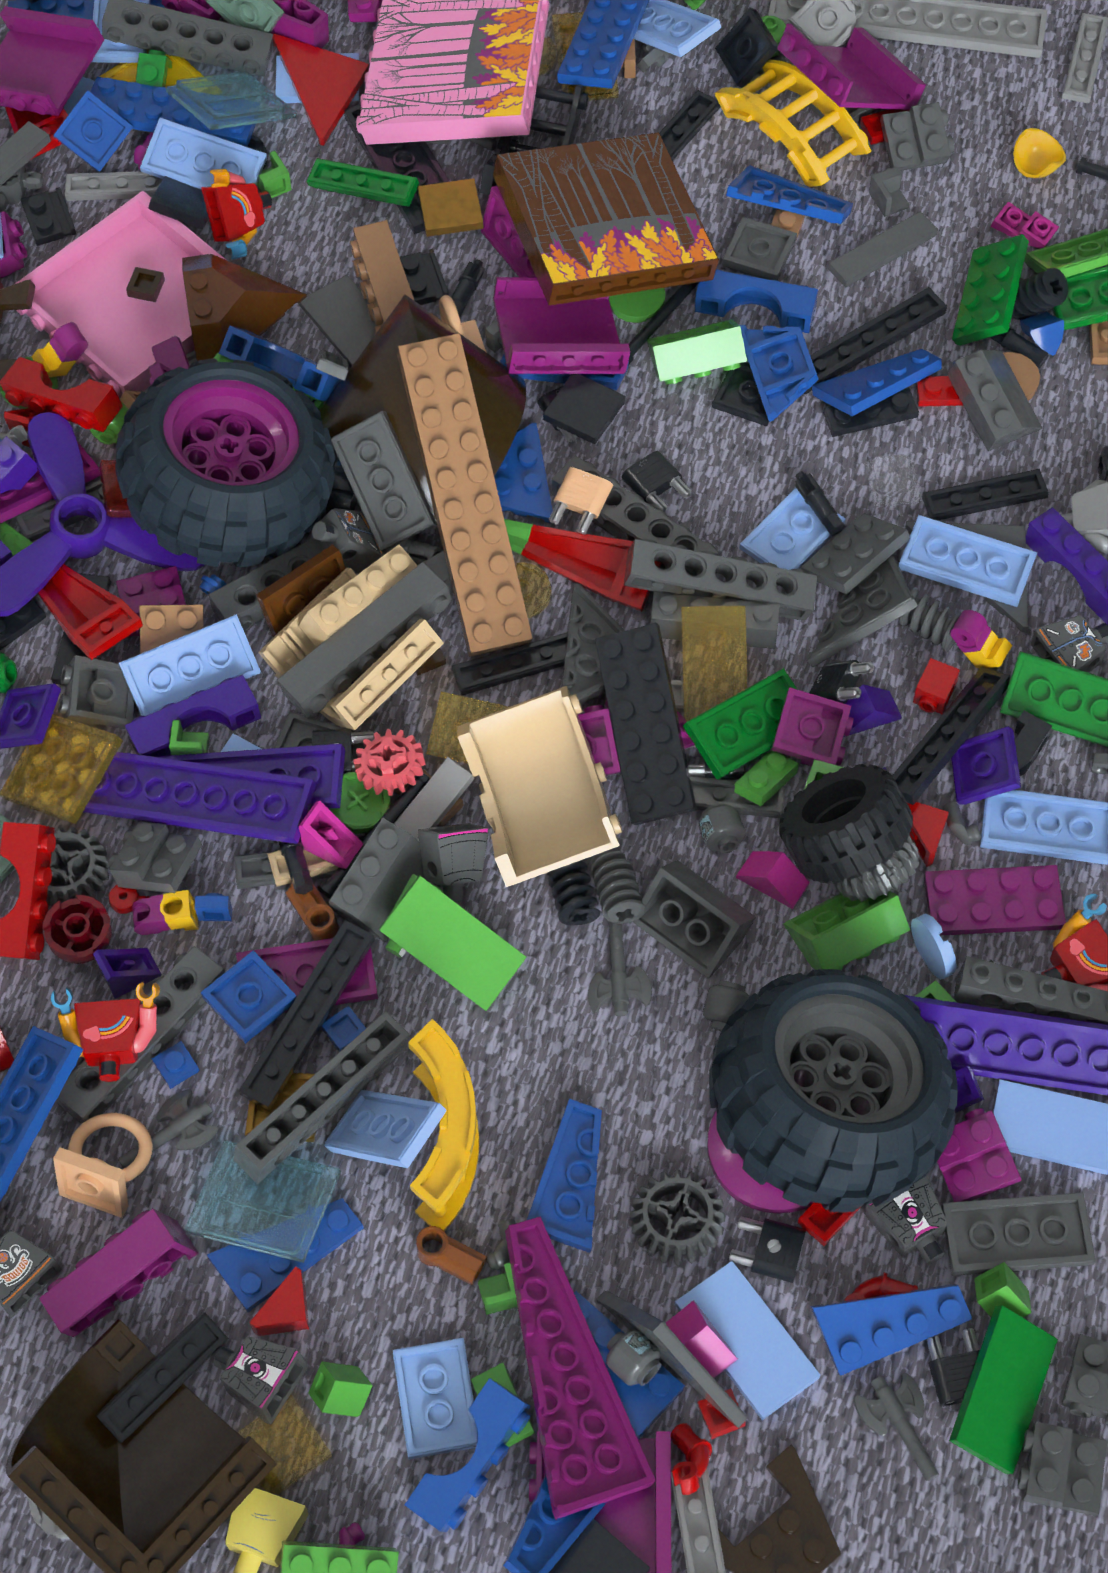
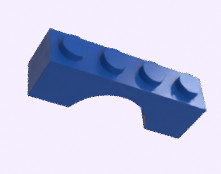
[695,269,818,333]
[219,326,341,401]
[405,1378,531,1532]

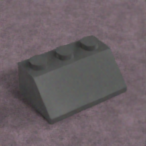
[948,350,1042,451]
[329,818,425,942]
[633,860,756,979]

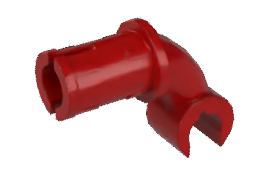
[843,1272,918,1301]
[671,1423,712,1495]

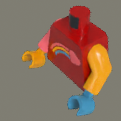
[201,169,272,260]
[1041,894,1108,991]
[51,982,160,1082]

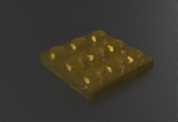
[0,714,123,824]

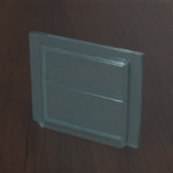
[166,72,297,130]
[184,1140,341,1263]

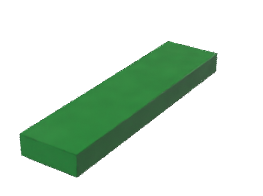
[306,158,420,207]

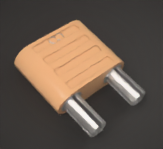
[549,467,613,535]

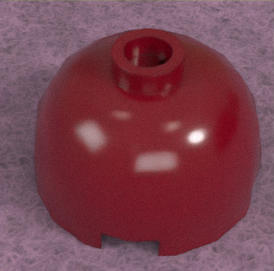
[43,895,112,964]

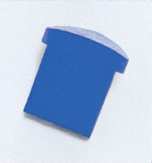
[1020,311,1064,356]

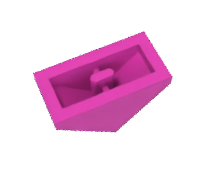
[298,801,364,869]
[736,851,810,909]
[666,1300,738,1378]

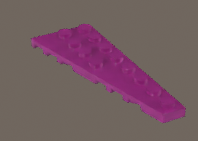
[505,1217,656,1520]

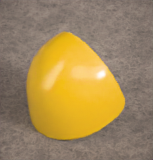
[1013,128,1066,179]

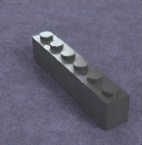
[277,562,452,718]

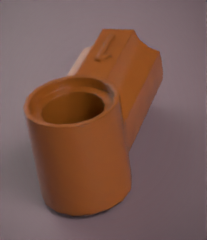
[285,883,340,941]
[416,1226,487,1285]

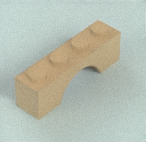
[299,544,418,647]

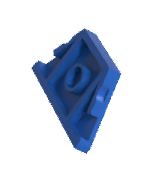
[740,325,819,422]
[494,423,553,524]

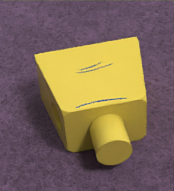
[226,1488,309,1573]

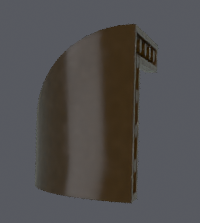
[319,295,527,526]
[5,1319,277,1573]

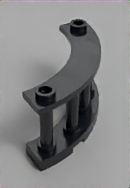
[479,85,589,195]

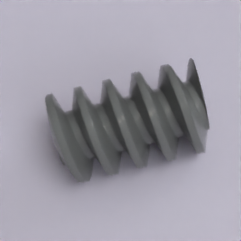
[895,587,961,652]
[591,851,645,924]

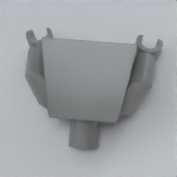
[1061,479,1108,554]

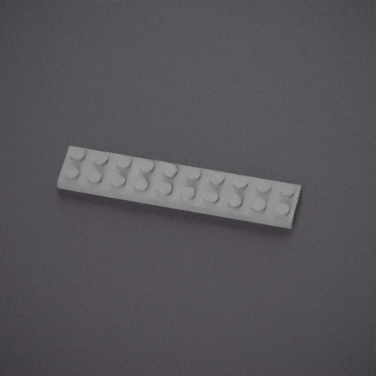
[768,0,1047,58]

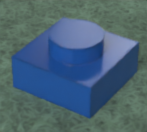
[194,893,233,921]
[321,1005,366,1052]
[152,1041,200,1089]

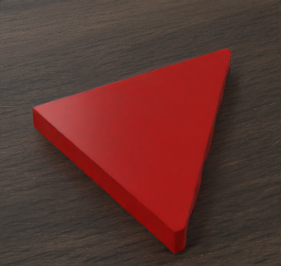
[273,33,370,146]

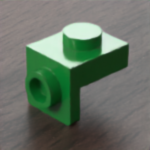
[136,50,173,87]

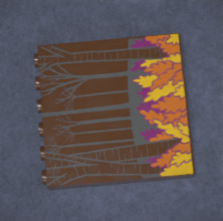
[493,132,719,306]

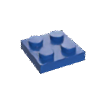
[53,90,133,172]
[201,950,297,1044]

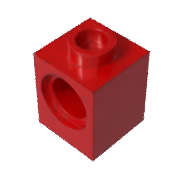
[913,658,960,714]

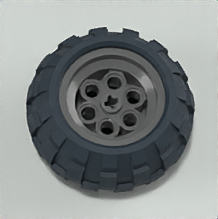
[709,969,958,1212]

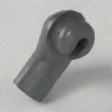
[943,802,981,845]
[487,1219,516,1270]

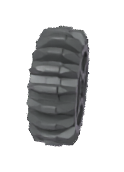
[46,826,109,907]
[834,835,920,902]
[630,1168,726,1266]

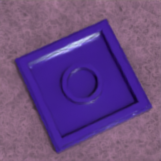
[0,683,61,749]
[951,726,1021,805]

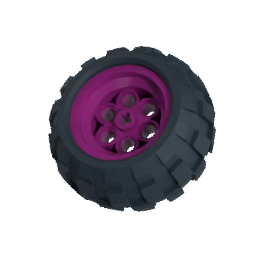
[115,359,335,567]

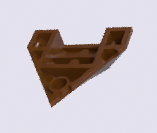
[182,254,307,361]

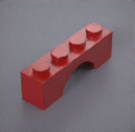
[0,357,123,432]
[0,822,56,960]

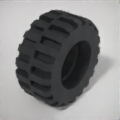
[779,764,913,883]

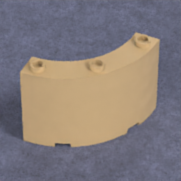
[457,686,623,887]

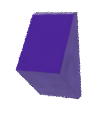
[843,684,902,737]
[93,948,162,999]

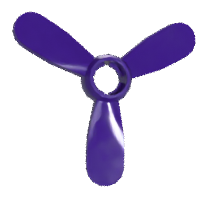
[0,412,204,617]

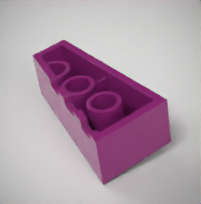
[222,0,329,48]
[39,1208,199,1337]

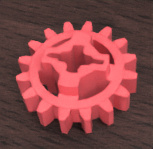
[353,729,426,796]

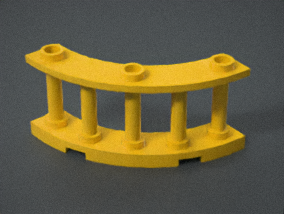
[714,60,871,187]
[408,1019,479,1231]

